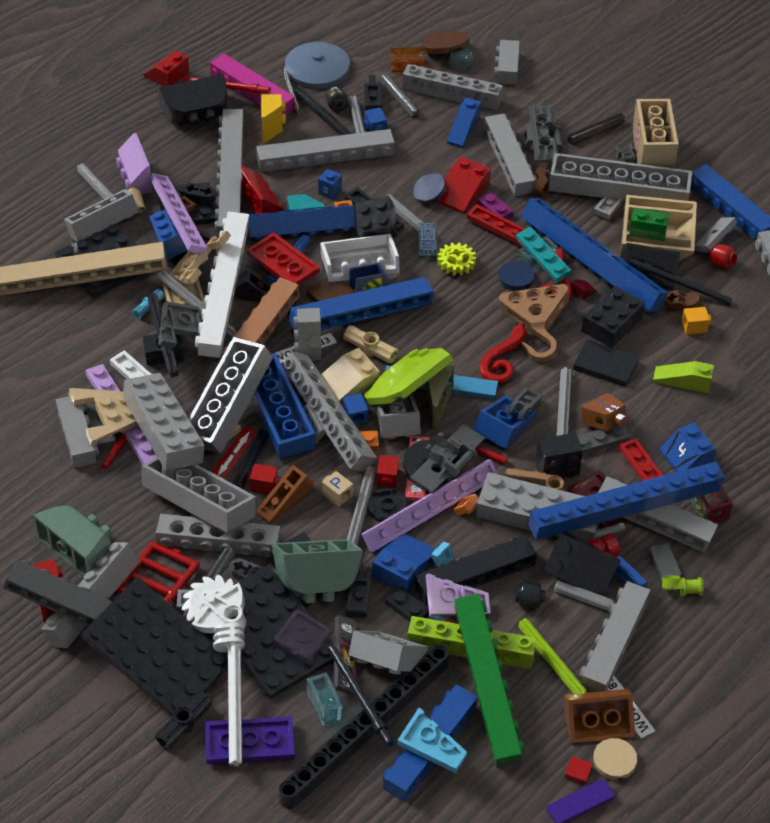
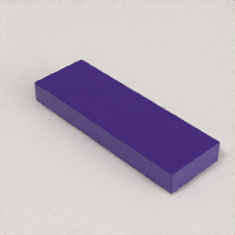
[546,778,615,823]

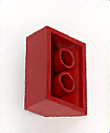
[240,166,283,214]

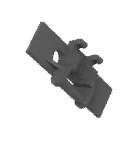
[524,105,564,162]
[410,424,485,493]

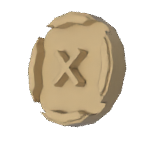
[593,738,637,780]

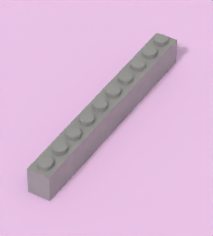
[215,109,244,235]

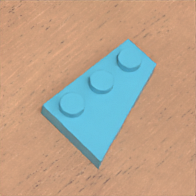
[398,708,467,773]

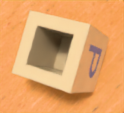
[322,471,353,507]

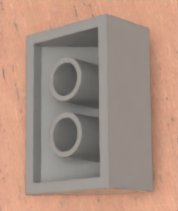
[349,630,428,674]

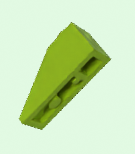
[653,361,714,393]

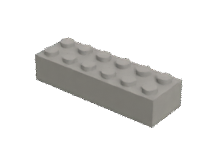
[189,337,273,454]
[123,373,204,471]
[141,457,256,533]
[477,472,600,541]

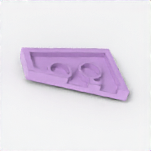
[425,573,491,616]

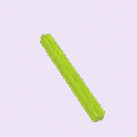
[518,618,587,694]

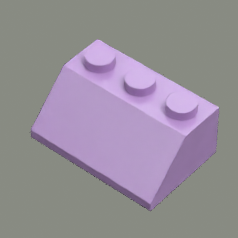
[116,133,153,194]

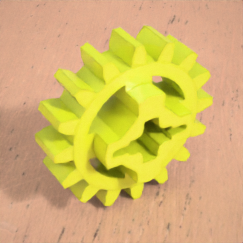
[437,242,476,276]

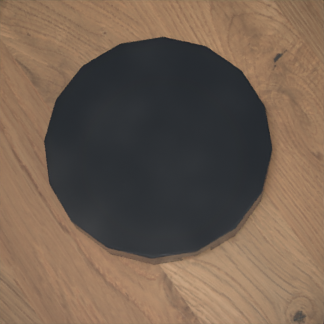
[368,488,407,522]

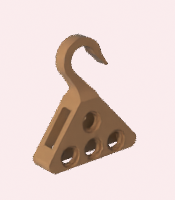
[499,284,569,363]

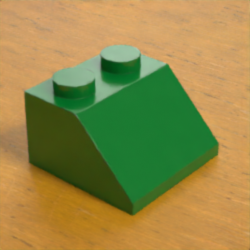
[629,208,669,241]

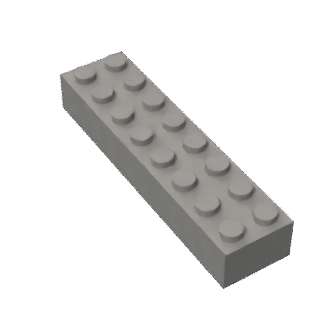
[549,153,692,201]

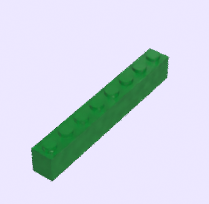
[454,593,525,766]

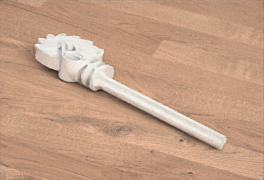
[182,575,246,766]

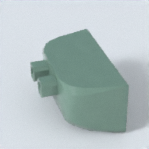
[32,505,112,577]
[272,539,363,603]

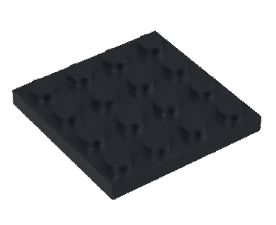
[55,224,141,298]

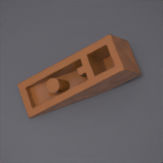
[256,465,315,523]

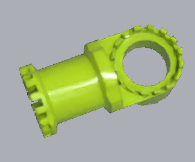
[662,575,704,596]

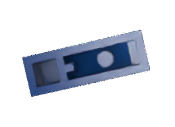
[447,98,481,148]

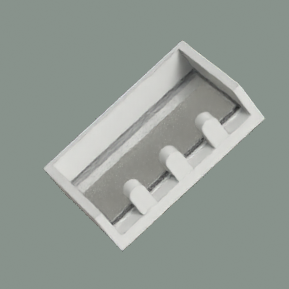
[320,234,400,282]

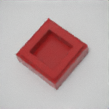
[564,756,593,785]

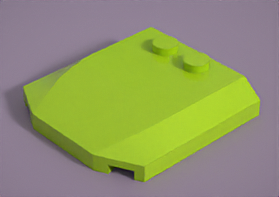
[364,348,454,405]

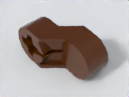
[533,166,550,196]
[665,290,703,310]

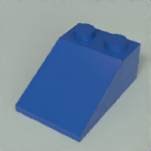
[473,395,537,448]
[372,533,435,593]

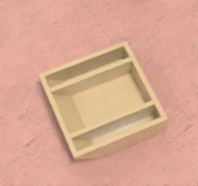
[620,195,697,261]

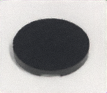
[402,440,461,490]

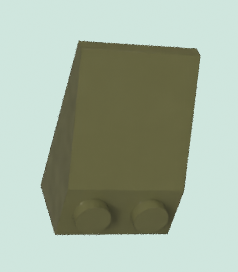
[424,362,455,430]

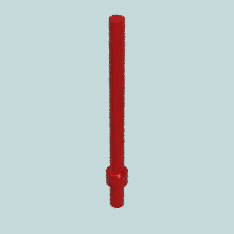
[183,76,271,94]

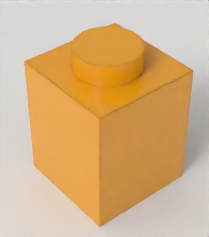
[682,307,712,335]

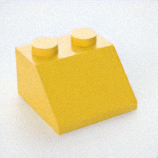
[261,94,286,143]

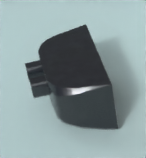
[159,74,227,126]

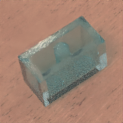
[306,672,342,727]

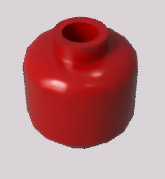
[709,244,737,269]

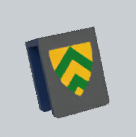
[349,262,387,293]

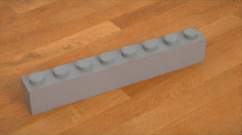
[256,129,394,173]

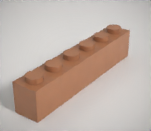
[221,277,300,357]

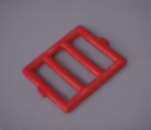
[115,541,200,604]

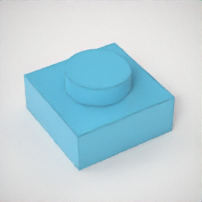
[431,542,454,568]

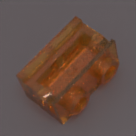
[390,47,424,73]

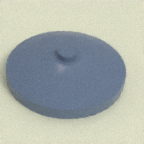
[285,42,350,89]

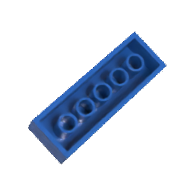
[251,353,316,460]

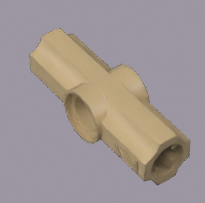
[343,325,398,364]

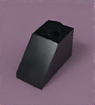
[235,268,271,302]

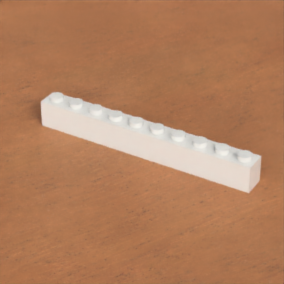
[195,211,249,358]

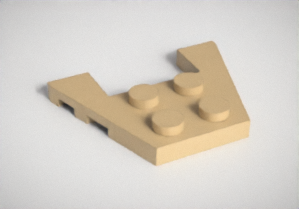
[170,230,231,285]
[69,388,139,446]

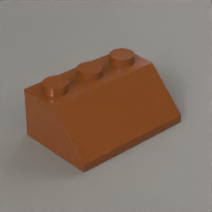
[564,689,635,743]

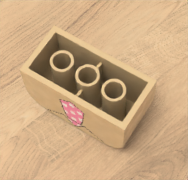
[633,99,679,168]

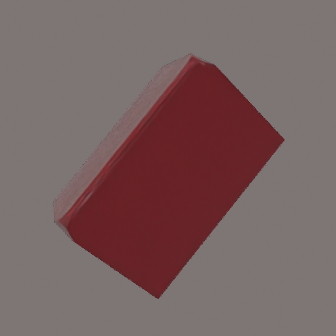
[572,280,597,300]

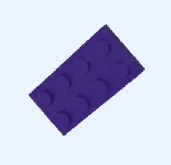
[205,717,295,764]

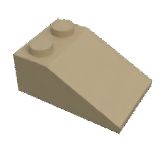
[321,348,380,405]

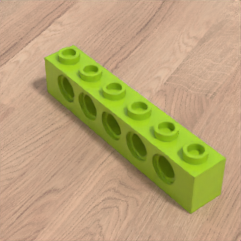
[407,616,537,669]

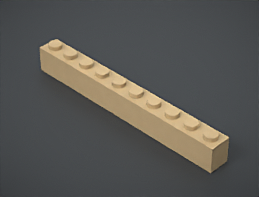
[0,242,167,296]

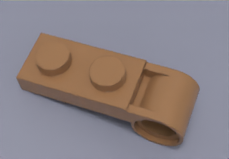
[506,468,564,491]

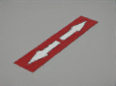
[211,426,257,479]

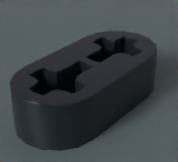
[183,183,216,203]

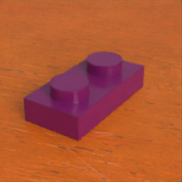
[478,192,513,219]

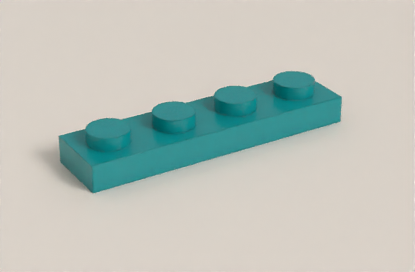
[516,226,571,283]

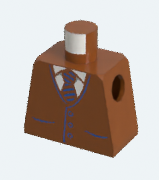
[581,393,629,431]

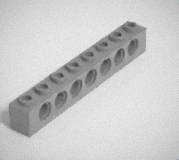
[282,351,377,472]

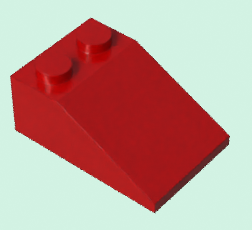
[434,156,491,214]

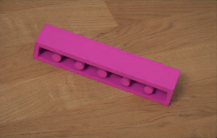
[210,53,295,115]

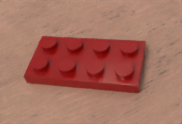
[246,232,321,286]

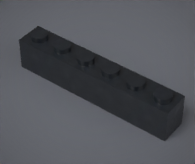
[415,535,537,606]

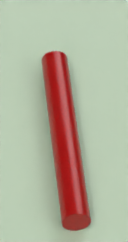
[101,433,127,470]
[476,446,508,465]

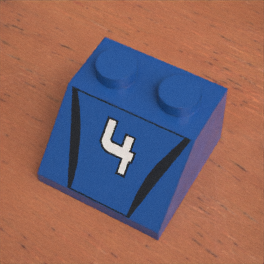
[659,423,716,472]

